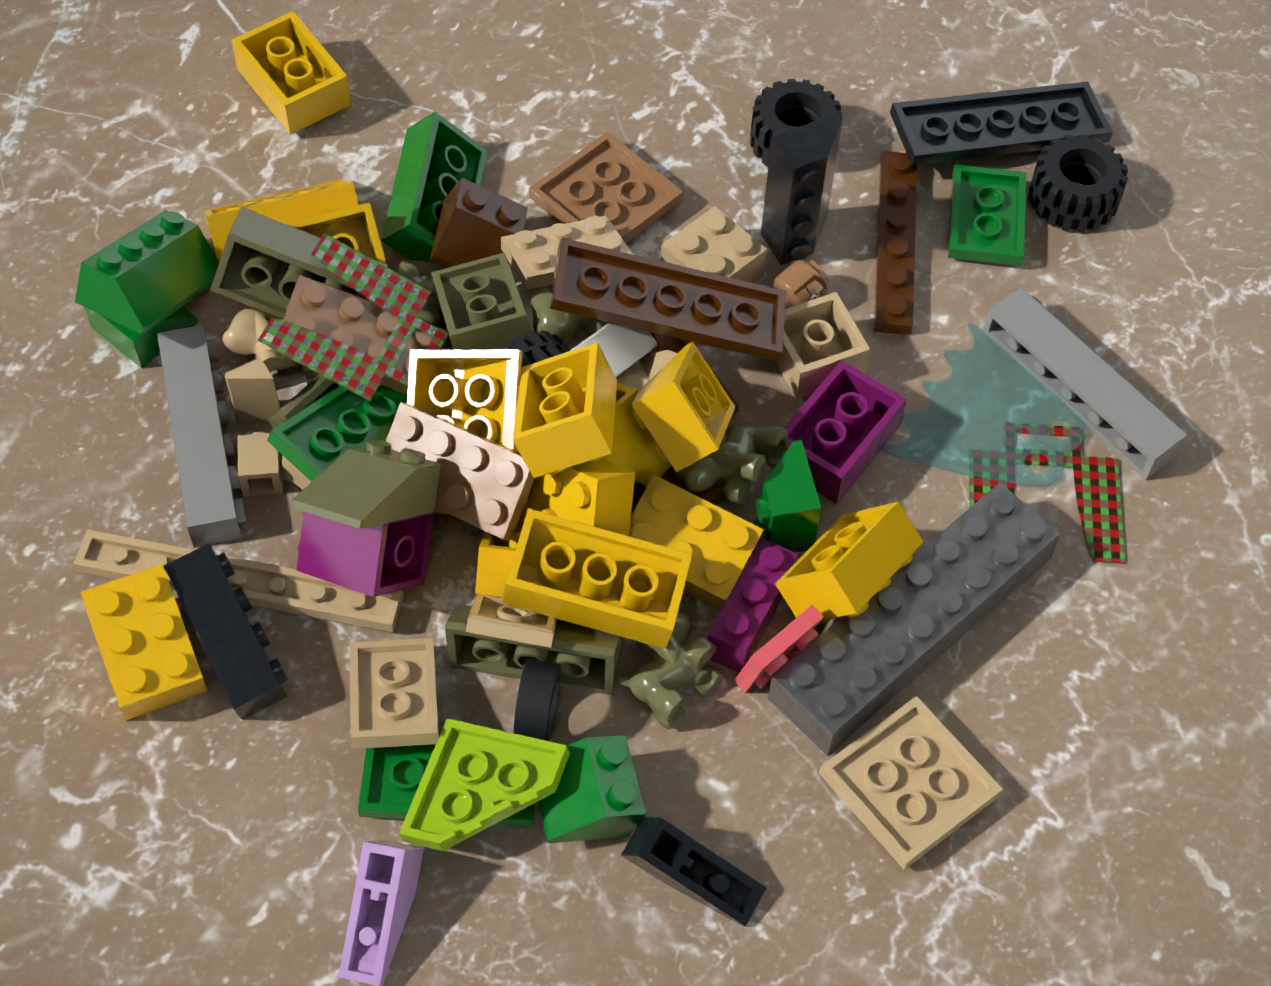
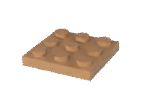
[529,131,683,244]

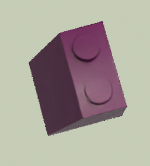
[296,511,434,597]

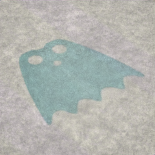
[882,323,1087,486]

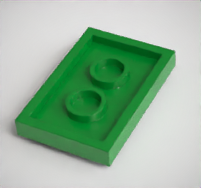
[948,165,1027,266]

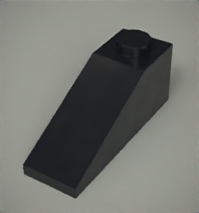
[621,817,767,927]

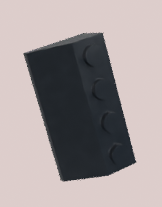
[761,112,843,265]

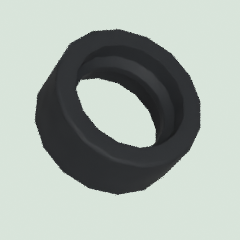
[514,659,561,741]

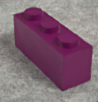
[707,538,798,673]

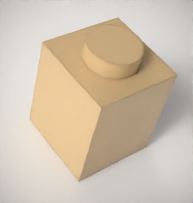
[238,432,283,497]

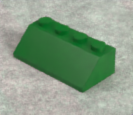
[381,111,488,263]
[75,210,219,334]

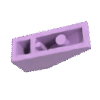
[338,840,424,986]

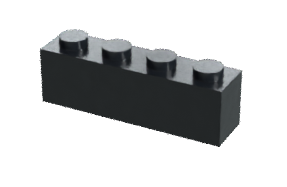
[164,543,288,720]

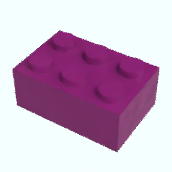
[784,360,907,504]

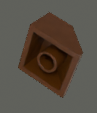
[430,178,528,267]

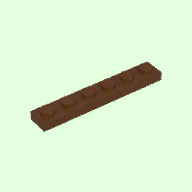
[874,151,917,335]

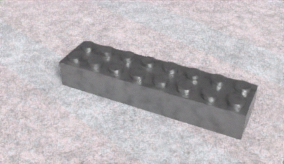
[768,483,1060,756]

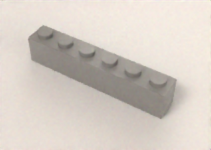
[982,287,1187,480]
[157,325,247,548]

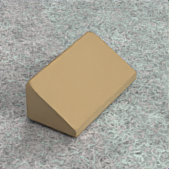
[224,358,280,423]

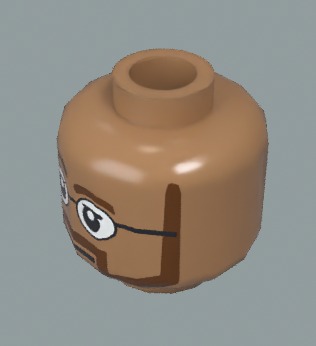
[774,260,830,309]

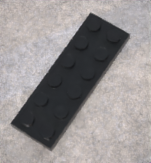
[890,81,1113,165]

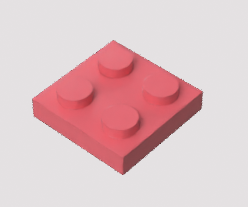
[734,604,824,693]

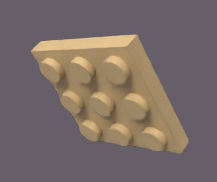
[819,696,1003,870]

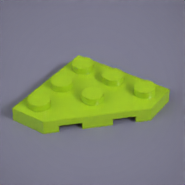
[399,718,570,851]

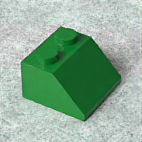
[84,306,198,368]
[753,440,822,553]
[538,735,646,843]

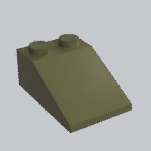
[431,252,530,350]
[291,440,441,529]

